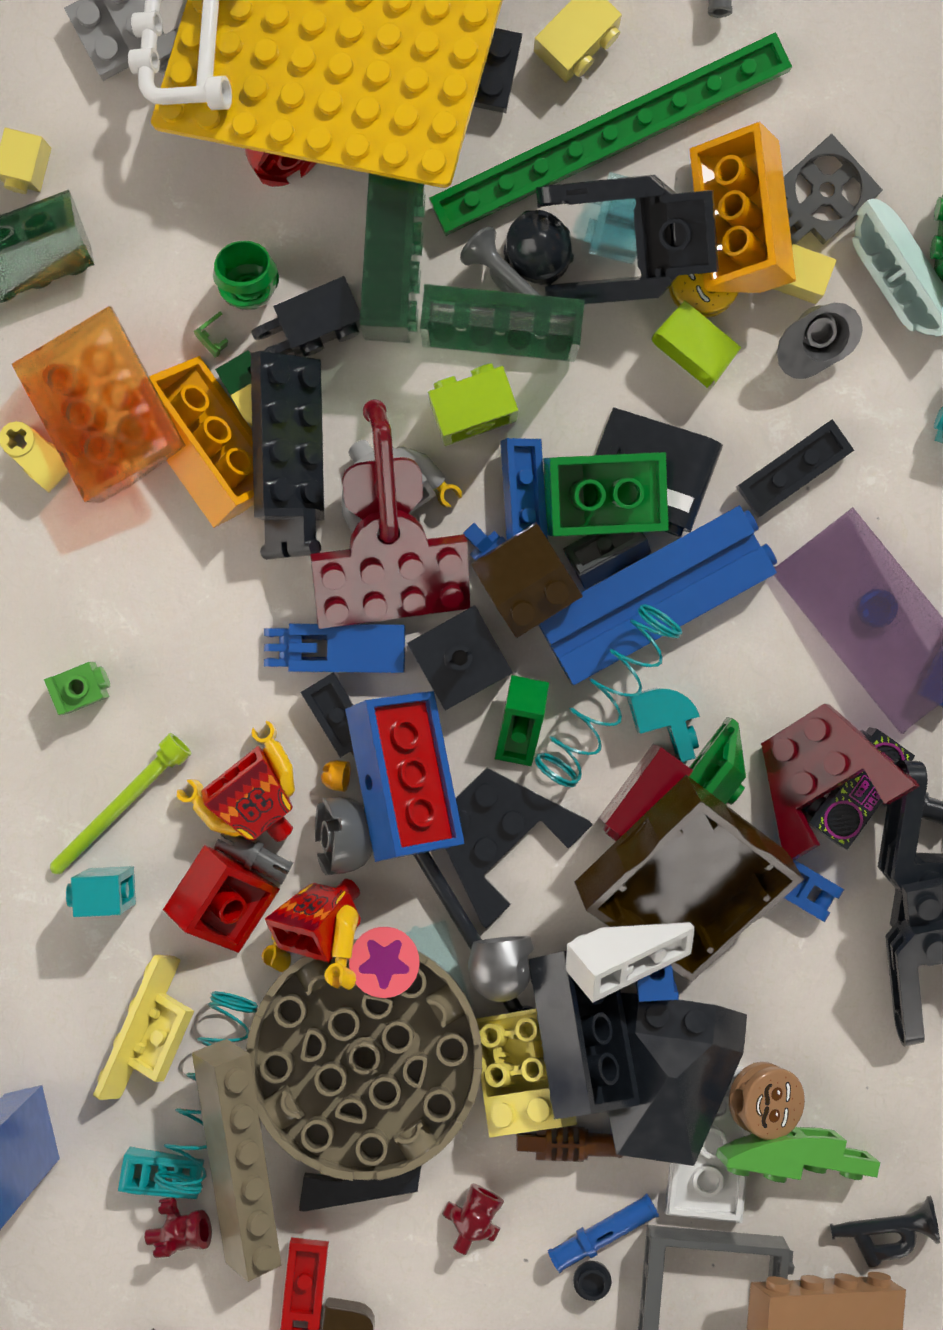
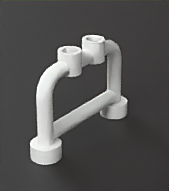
[128,0,232,110]

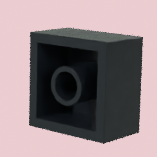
[407,605,513,711]

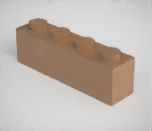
[747,1272,906,1330]

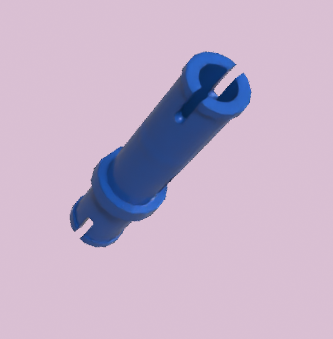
[548,1194,659,1273]

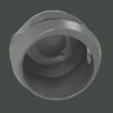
[468,936,534,1002]

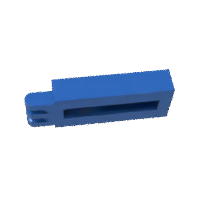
[264,624,405,673]

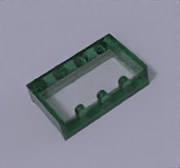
[420,284,585,362]

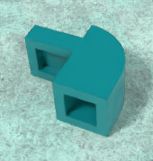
[627,688,700,762]

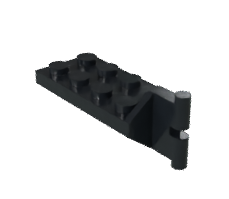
[251,351,324,560]

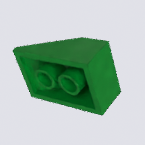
[543,452,668,536]

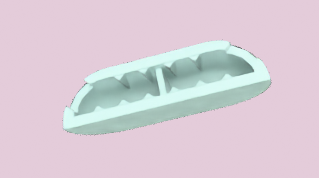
[852,199,943,337]

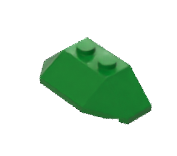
[689,717,746,805]

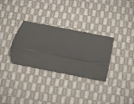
[563,532,651,589]

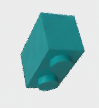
[66,866,136,917]

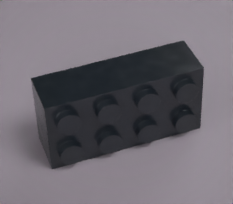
[528,951,640,1119]

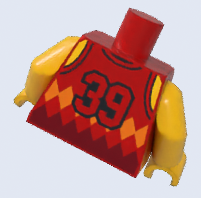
[177,721,295,842]
[261,878,361,990]

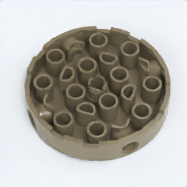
[246,939,482,1181]

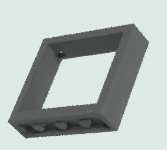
[638,1225,795,1330]

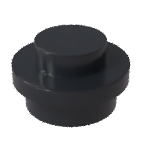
[573,1261,612,1301]

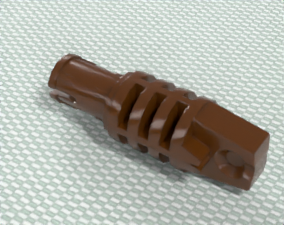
[516,1126,623,1162]

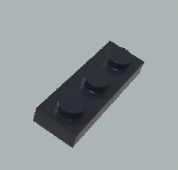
[736,419,854,518]

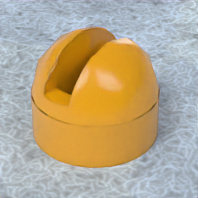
[321,760,351,792]

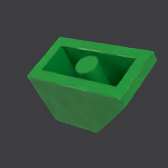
[494,675,549,767]

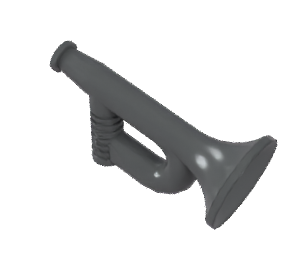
[460,226,553,319]

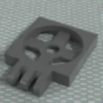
[784,133,883,245]

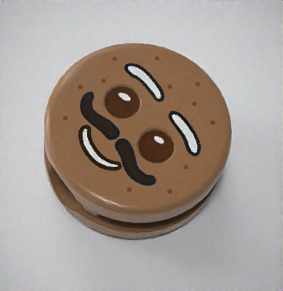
[729,1062,805,1140]

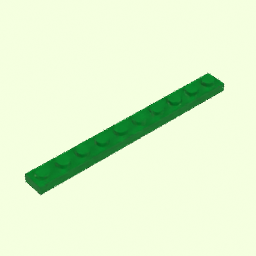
[429,32,792,236]

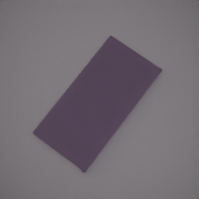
[773,507,943,734]

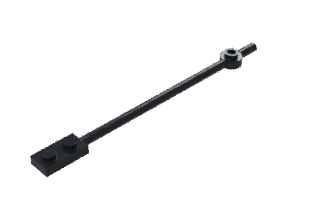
[300,672,535,1013]

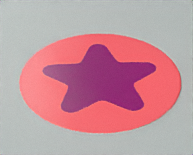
[349,927,419,998]

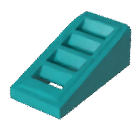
[118,1146,204,1199]

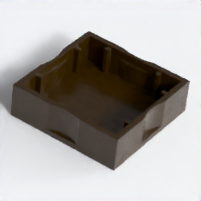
[574,775,804,982]

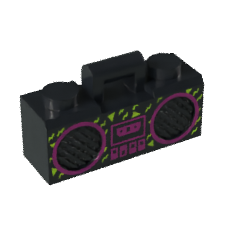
[804,727,915,850]

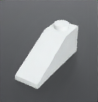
[566,922,694,1003]

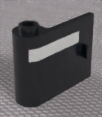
[595,407,723,537]

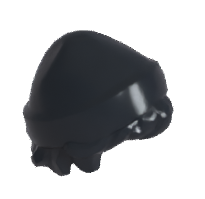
[504,210,574,285]

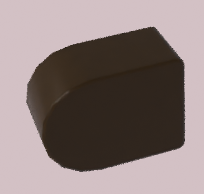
[321,1297,375,1330]

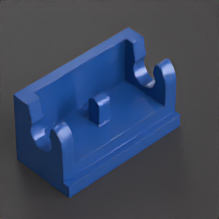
[635,964,679,1002]

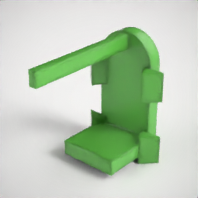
[194,311,228,358]

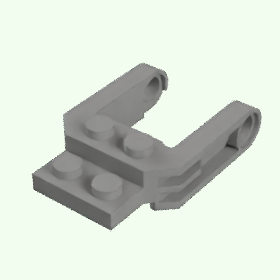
[64,0,179,81]

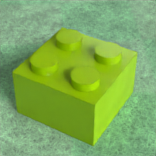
[428,363,519,446]

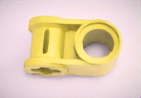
[0,421,75,493]

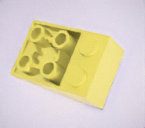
[476,1009,577,1138]

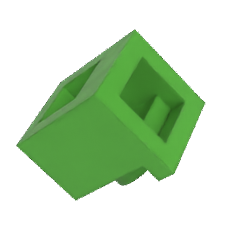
[44,662,110,715]

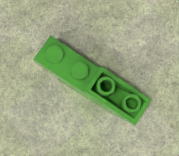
[716,1127,880,1183]

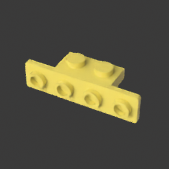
[93,955,194,1100]

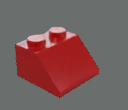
[163,845,280,953]

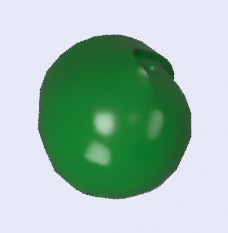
[213,241,279,310]

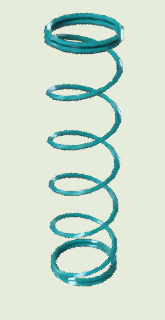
[535,604,682,788]
[154,991,258,1195]

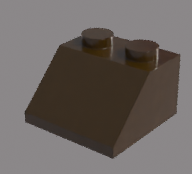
[470,522,583,638]

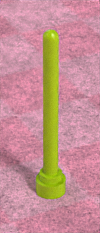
[50,733,192,874]

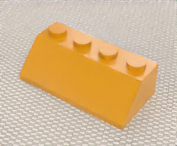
[690,121,796,293]
[125,356,254,528]

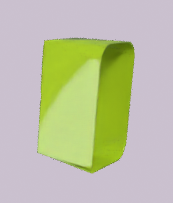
[651,301,741,389]

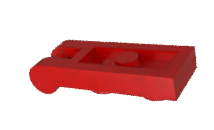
[280,1237,329,1330]

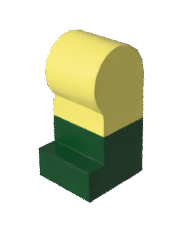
[215,350,252,426]

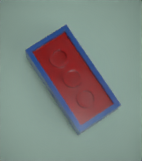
[345,691,465,862]

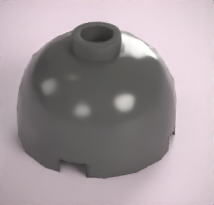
[315,797,373,875]

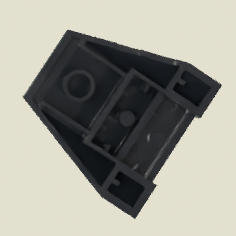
[607,993,747,1166]

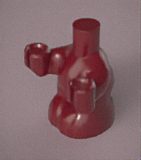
[442,1183,504,1255]
[144,1197,212,1258]

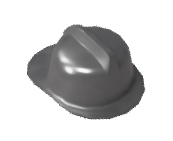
[777,302,863,379]

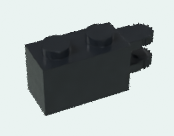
[251,276,365,357]

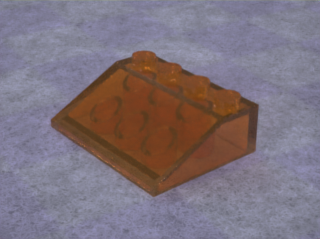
[12,306,186,503]

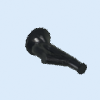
[830,1196,940,1267]

